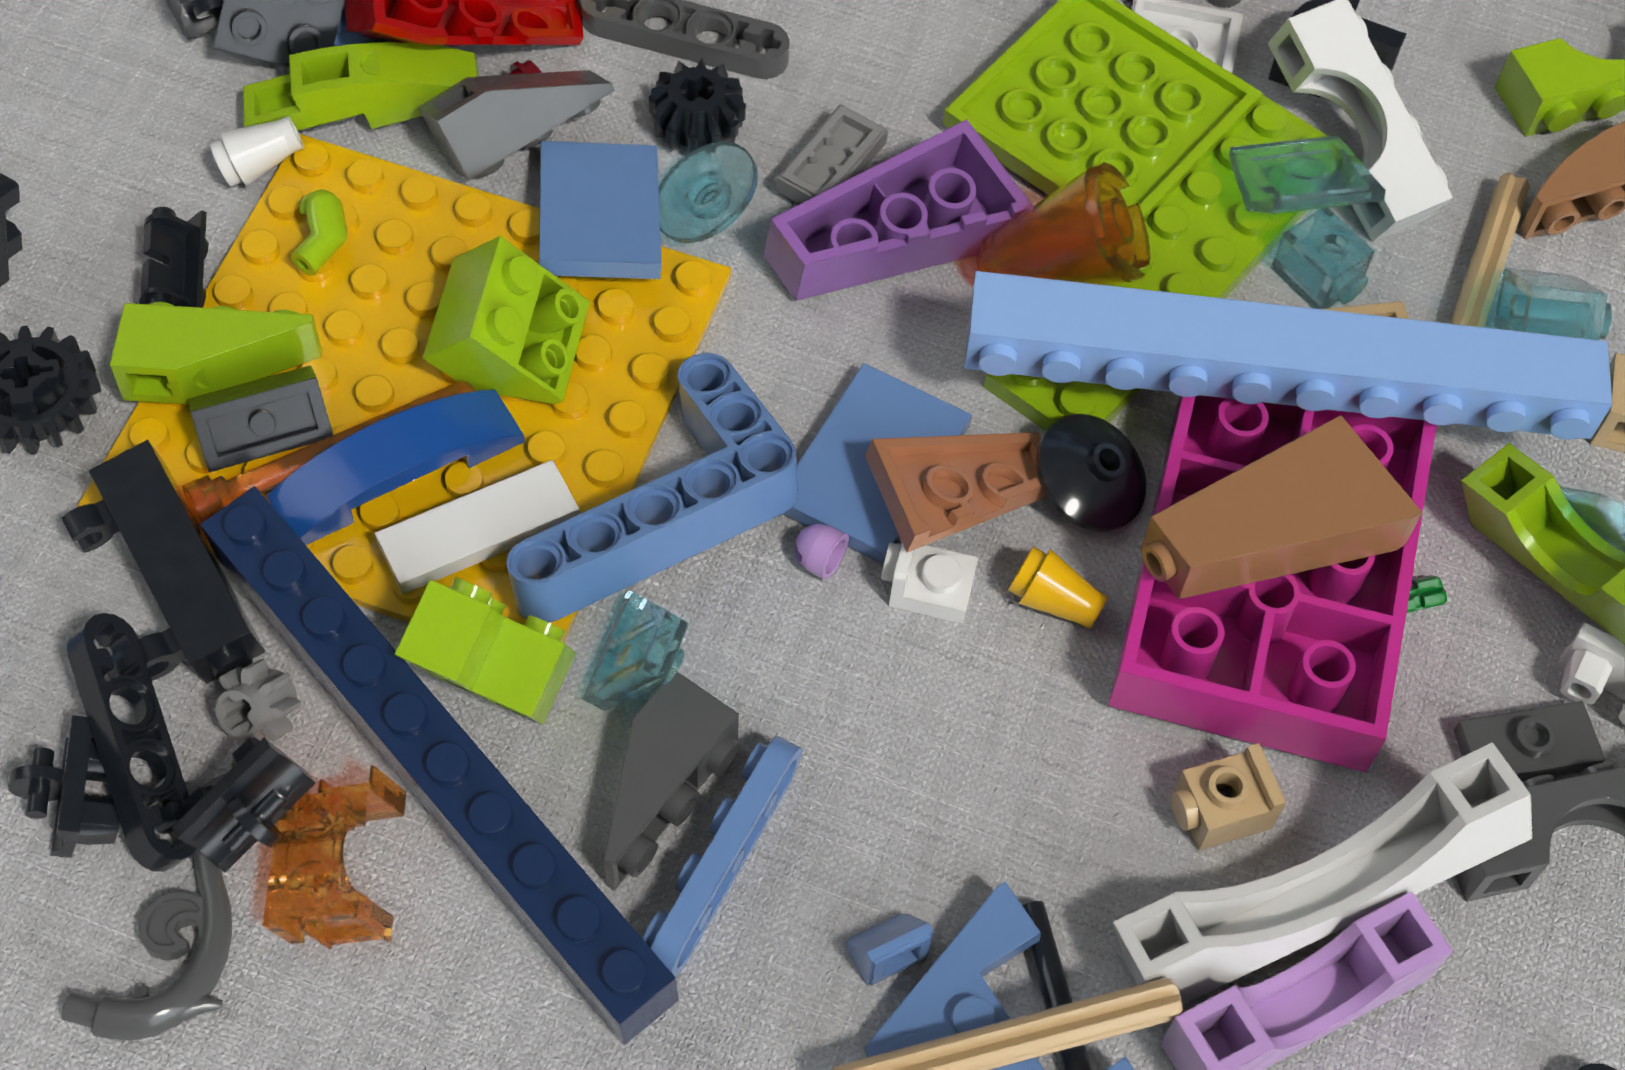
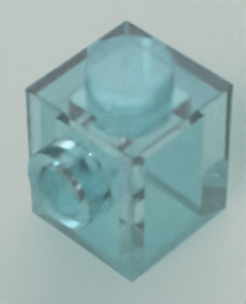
[1271,205,1375,309]

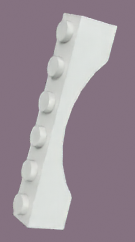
[1113,742,1532,1005]

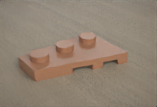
[865,432,1047,552]

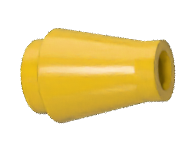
[1008,546,1108,629]

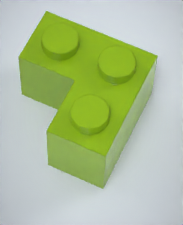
[394,577,577,725]

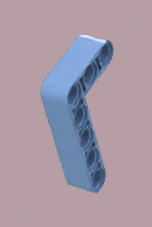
[506,353,798,623]

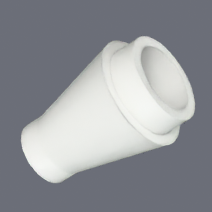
[210,116,304,187]

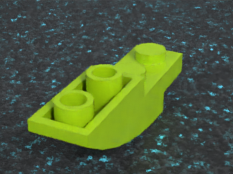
[243,42,479,131]

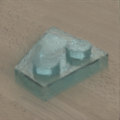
[582,591,689,711]

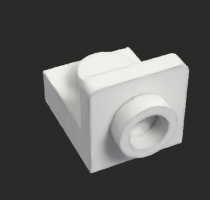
[881,543,979,623]

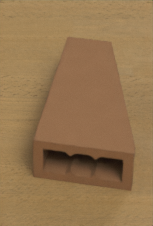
[1140,415,1423,599]

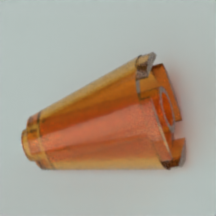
[977,162,1151,285]

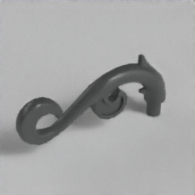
[61,773,258,1041]

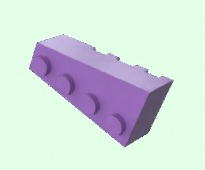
[763,119,1035,301]

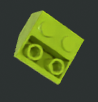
[422,236,590,404]

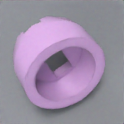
[795,524,849,580]

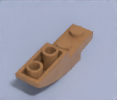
[1519,121,1625,239]

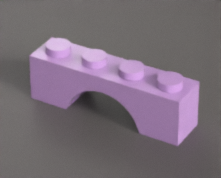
[1160,891,1453,1070]

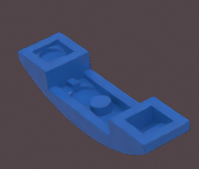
[266,390,525,545]

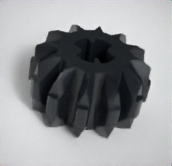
[648,58,746,158]

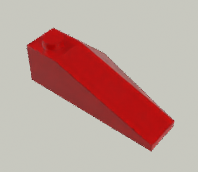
[344,0,584,45]

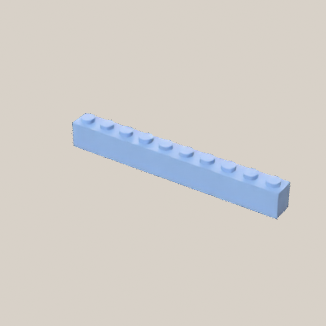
[964,271,1612,440]

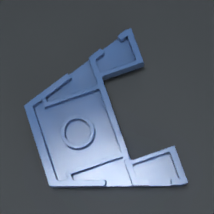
[864,882,1134,1070]

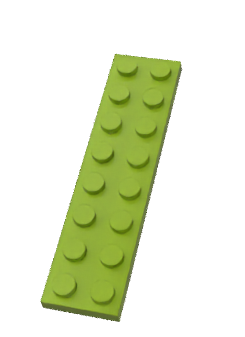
[984,95,1354,431]

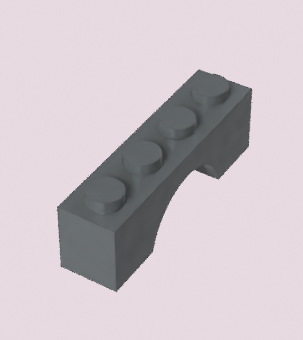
[1456,762,1625,902]

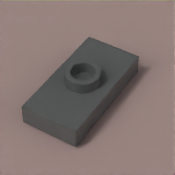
[1453,701,1606,782]

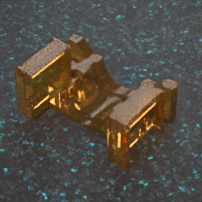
[262,765,407,949]

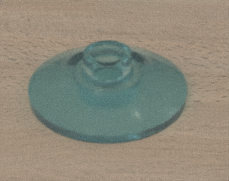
[659,142,758,243]

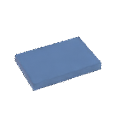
[539,141,662,279]
[784,363,972,564]

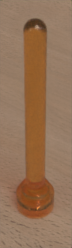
[182,381,474,531]

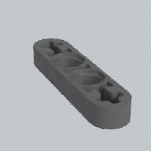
[580,0,790,79]

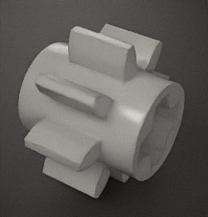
[212,659,301,742]

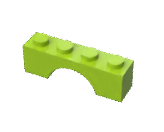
[1494,38,1625,137]
[1461,443,1625,645]

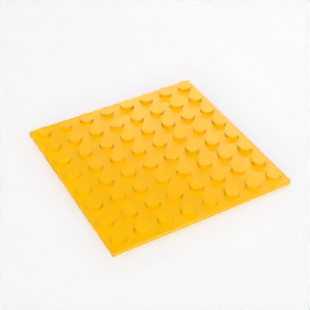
[77,134,732,643]

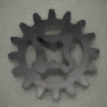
[0,326,101,455]

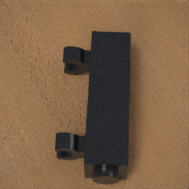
[61,440,266,684]

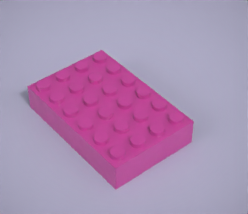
[1108,395,1437,773]

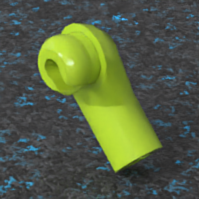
[290,189,348,276]

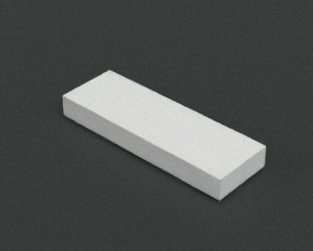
[375,460,580,595]

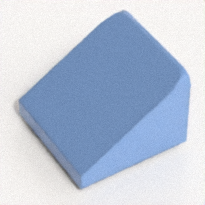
[846,913,933,986]

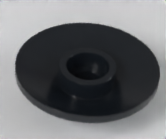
[1036,414,1146,532]

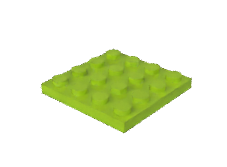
[943,0,1262,240]

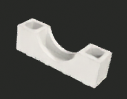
[1267,0,1453,243]

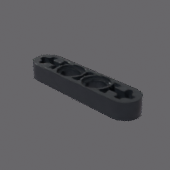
[67,613,196,872]

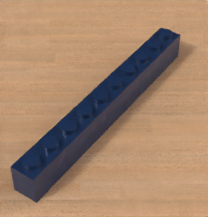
[200,486,679,1046]

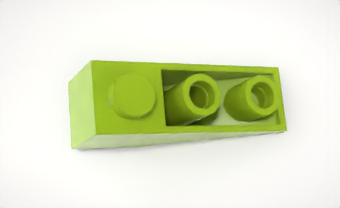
[110,302,322,404]

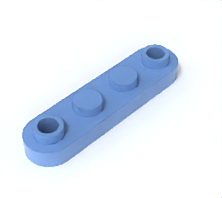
[643,736,803,978]

